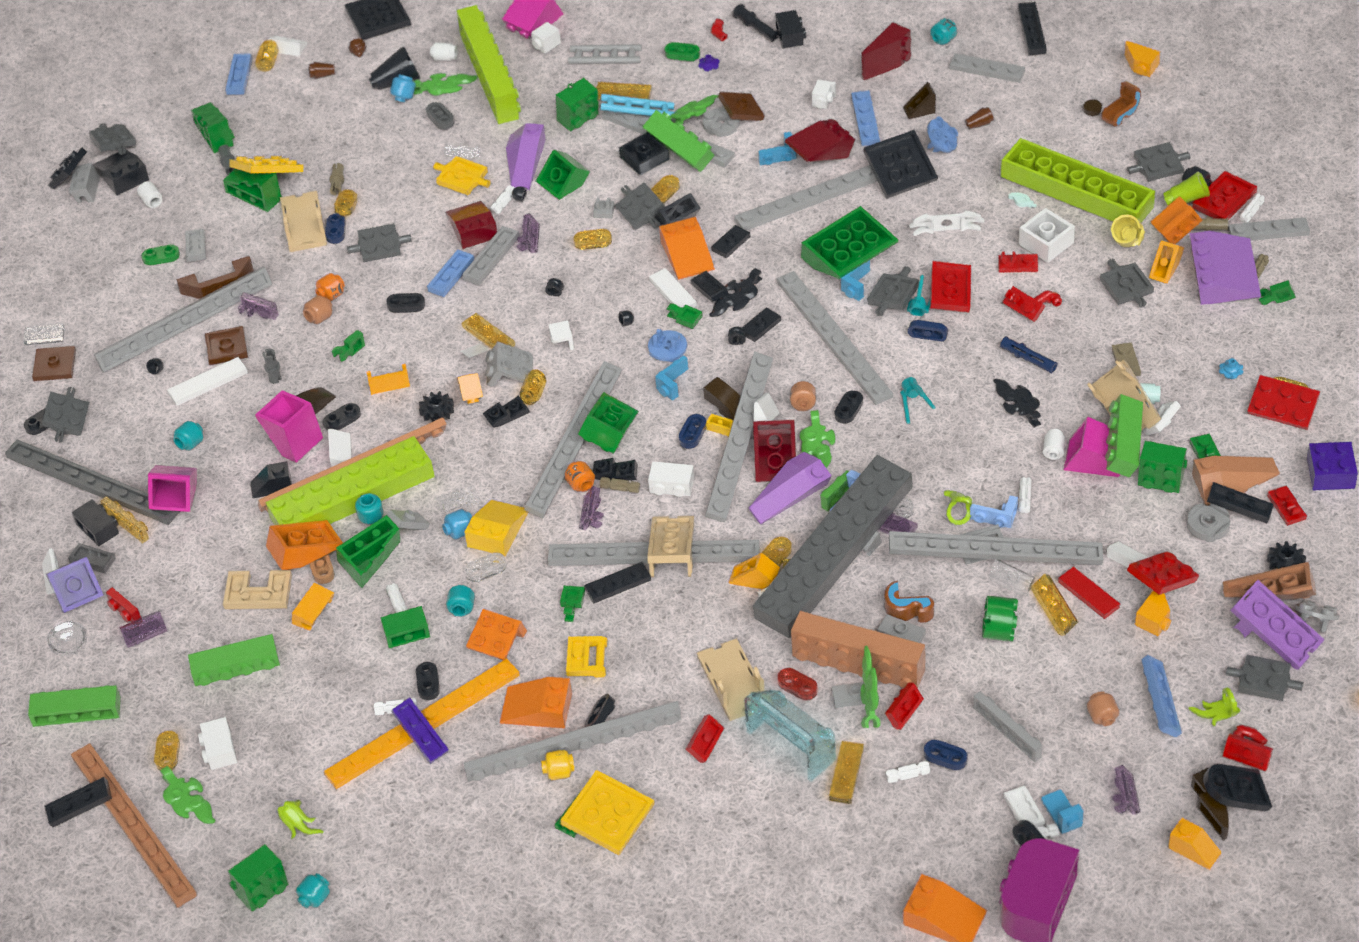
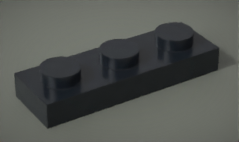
[1207,482,1274,524]
[584,562,651,604]
[45,777,112,827]

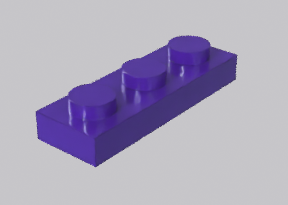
[391,698,449,764]

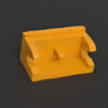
[366,364,410,395]
[292,583,334,631]

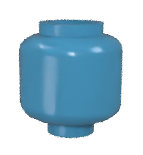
[390,74,416,102]
[442,509,472,539]

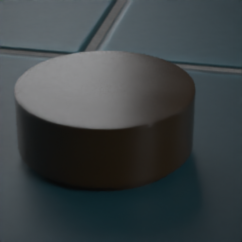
[1083,99,1102,116]

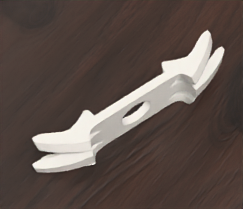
[909,210,984,236]

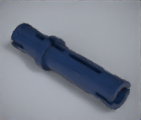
[1000,336,1058,374]

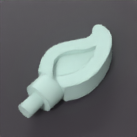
[1008,192,1037,208]

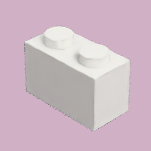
[648,462,694,497]
[198,717,237,770]

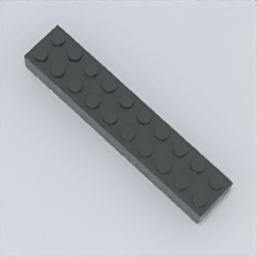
[753,454,913,639]

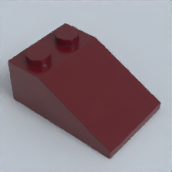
[861,22,912,80]
[785,119,855,162]
[445,201,497,249]
[753,420,796,482]

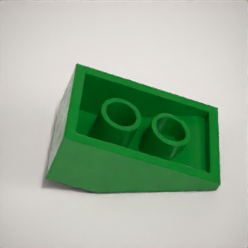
[578,392,639,454]

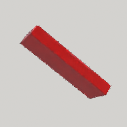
[1058,566,1120,619]

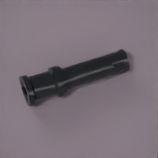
[732,4,779,42]

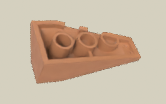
[1192,456,1280,506]
[1223,562,1316,600]

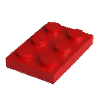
[1192,171,1258,220]
[930,261,971,312]
[1247,375,1320,430]
[1127,552,1199,595]

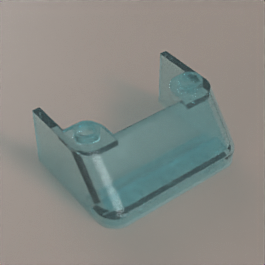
[744,689,836,782]

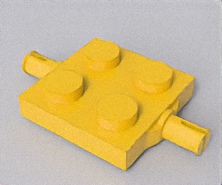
[433,156,491,195]

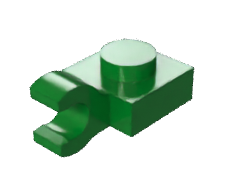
[1259,280,1296,305]
[667,303,703,329]
[332,330,365,362]
[560,585,585,622]

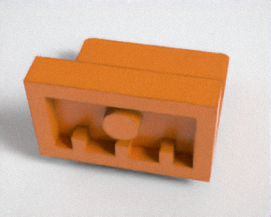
[1151,197,1203,244]
[466,609,527,660]

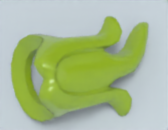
[943,490,972,525]
[1188,687,1241,727]
[278,799,324,839]

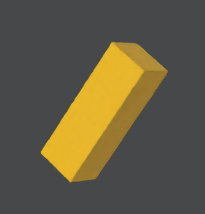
[706,414,733,436]

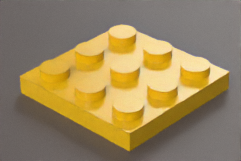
[230,155,304,173]
[561,770,655,855]

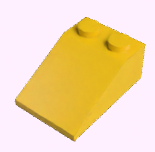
[464,500,529,556]

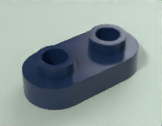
[325,213,346,244]
[908,320,948,342]
[679,414,707,449]
[924,740,968,770]

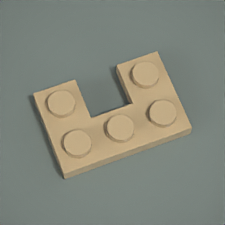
[223,570,292,609]

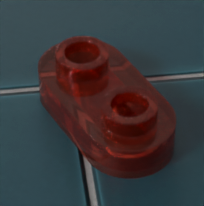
[777,668,818,700]

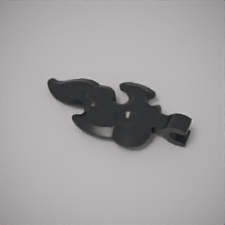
[709,268,762,317]
[993,378,1041,428]

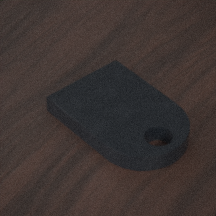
[1203,764,1273,812]

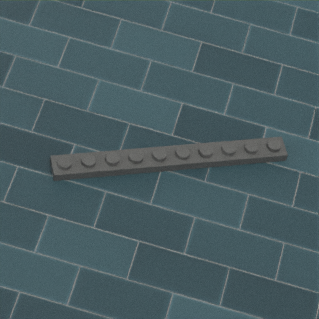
[5,439,180,525]

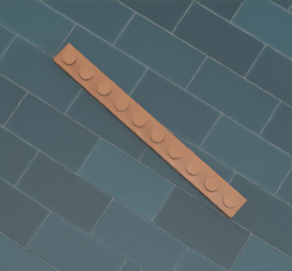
[258,417,447,512]
[71,743,197,908]

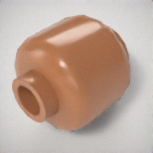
[303,295,332,324]
[790,381,816,411]
[1087,691,1120,726]

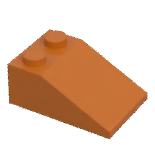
[659,217,715,280]
[266,520,343,570]
[500,677,572,729]
[903,874,987,942]

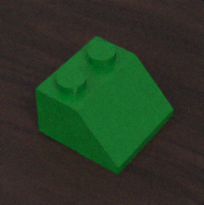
[536,149,590,200]

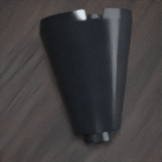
[369,46,420,90]

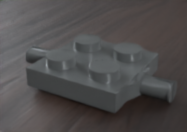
[89,123,136,155]
[1127,142,1190,182]
[615,182,665,230]
[347,223,412,262]
[1100,258,1154,308]
[867,266,919,316]
[41,387,89,443]
[1226,655,1304,701]

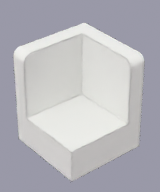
[549,321,574,350]

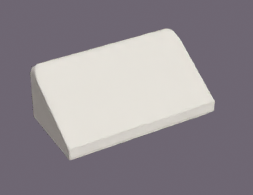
[267,36,307,56]
[754,393,779,421]
[328,429,352,467]
[1107,541,1149,568]
[42,548,59,594]

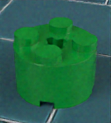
[982,596,1018,642]

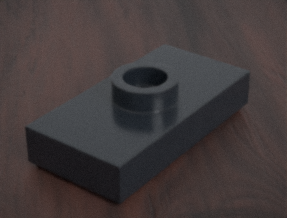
[711,225,750,259]
[690,271,728,303]
[742,307,781,342]

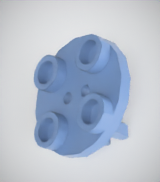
[927,116,958,153]
[648,329,687,362]

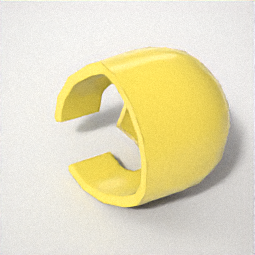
[1111,215,1145,248]

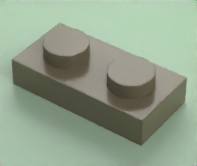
[1112,342,1141,376]

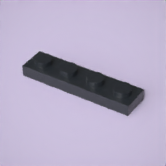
[1018,2,1047,55]

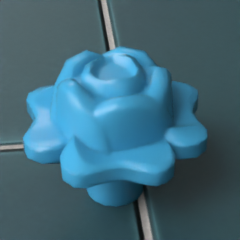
[1219,358,1243,379]

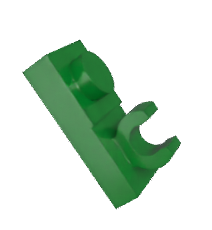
[1189,433,1221,459]

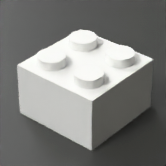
[1019,208,1075,263]

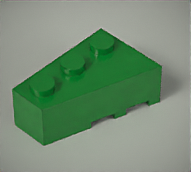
[191,102,235,153]
[223,169,282,212]
[336,515,400,588]

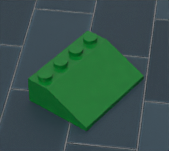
[801,206,899,279]

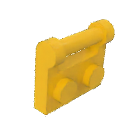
[566,636,608,678]

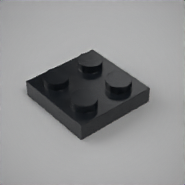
[48,147,87,189]

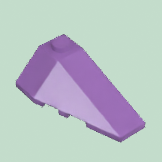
[506,123,546,190]
[749,452,832,525]

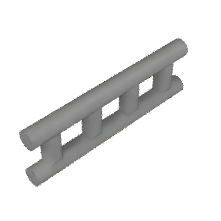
[568,44,642,64]

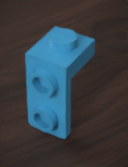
[758,131,796,165]
[841,260,870,301]
[655,356,688,401]
[1041,790,1084,834]

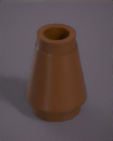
[309,61,335,79]
[965,107,994,130]

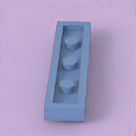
[851,91,880,146]
[1141,655,1182,737]

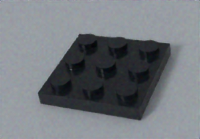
[344,0,411,40]
[863,129,938,199]

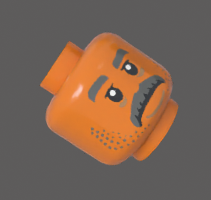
[315,273,345,301]
[565,461,595,492]

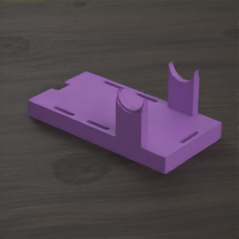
[1230,580,1325,670]

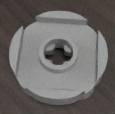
[703,106,740,137]
[1187,503,1230,542]

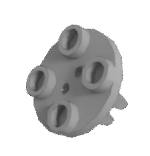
[1295,599,1339,633]

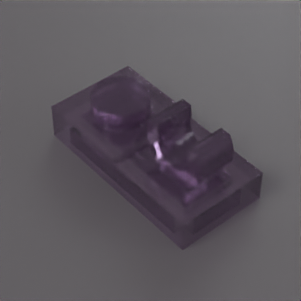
[516,213,540,253]
[238,292,279,320]
[579,486,604,530]
[879,512,918,534]
[119,610,167,648]
[1112,765,1141,815]

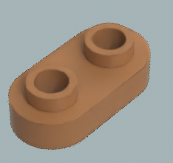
[309,554,335,584]

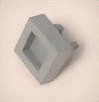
[593,198,615,219]

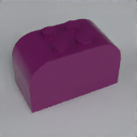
[999,838,1080,942]

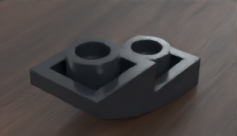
[483,395,530,428]
[593,458,638,481]

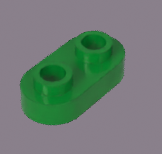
[664,42,700,61]
[141,245,180,266]

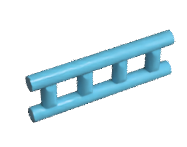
[600,94,674,116]

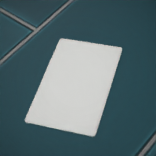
[460,343,489,358]

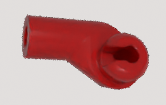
[711,18,728,42]
[1034,290,1062,307]
[1233,724,1268,745]

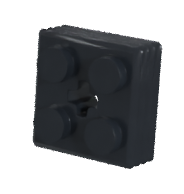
[619,132,670,175]

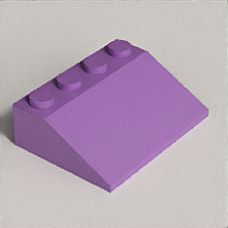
[1190,231,1261,305]

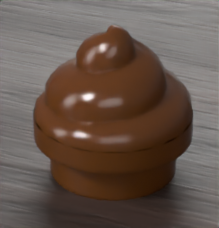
[349,38,367,57]

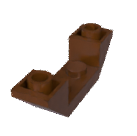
[176,256,254,299]

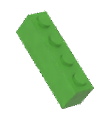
[642,110,715,172]
[1105,394,1143,477]
[188,634,280,686]
[28,685,121,727]

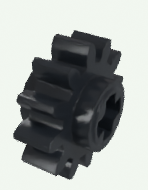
[419,391,454,422]
[1267,541,1306,569]

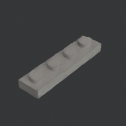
[950,53,1025,83]
[1228,217,1310,241]
[462,226,520,286]
[973,691,1042,762]

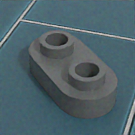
[426,102,454,129]

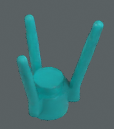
[907,275,930,316]
[900,377,936,424]

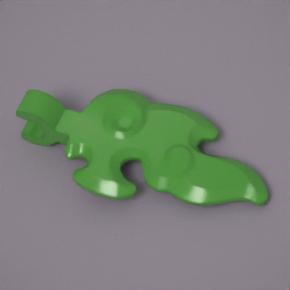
[414,73,478,95]
[671,95,718,125]
[800,410,835,468]
[861,646,881,728]
[160,766,215,824]

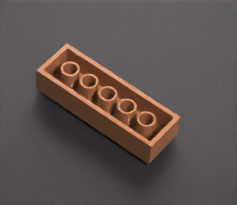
[791,611,925,689]

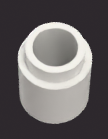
[430,42,458,61]
[137,182,162,208]
[1043,429,1065,460]

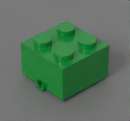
[555,78,599,132]
[1138,441,1188,493]
[228,844,289,912]

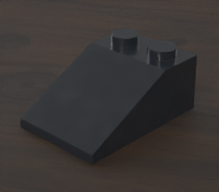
[93,150,149,196]

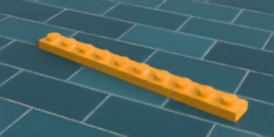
[324,658,520,790]

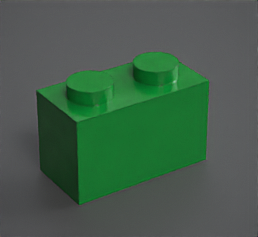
[380,606,430,649]

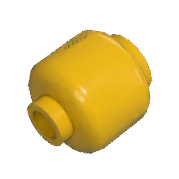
[541,750,574,780]

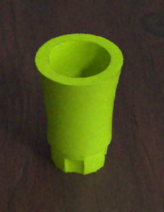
[1163,172,1210,206]

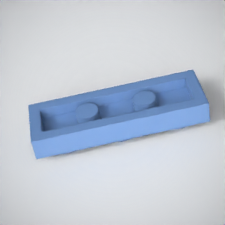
[225,54,252,95]
[427,249,475,297]

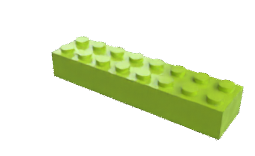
[456,5,521,125]
[1001,138,1155,223]
[266,436,435,525]

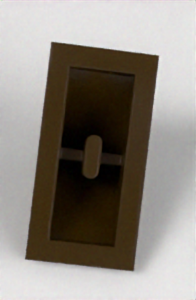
[903,82,936,119]

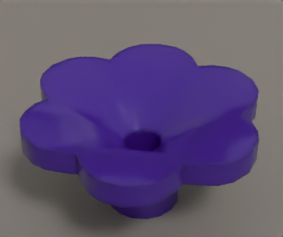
[698,54,720,72]

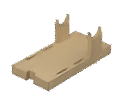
[280,191,327,252]
[1087,360,1161,435]
[647,516,694,578]
[697,639,771,721]

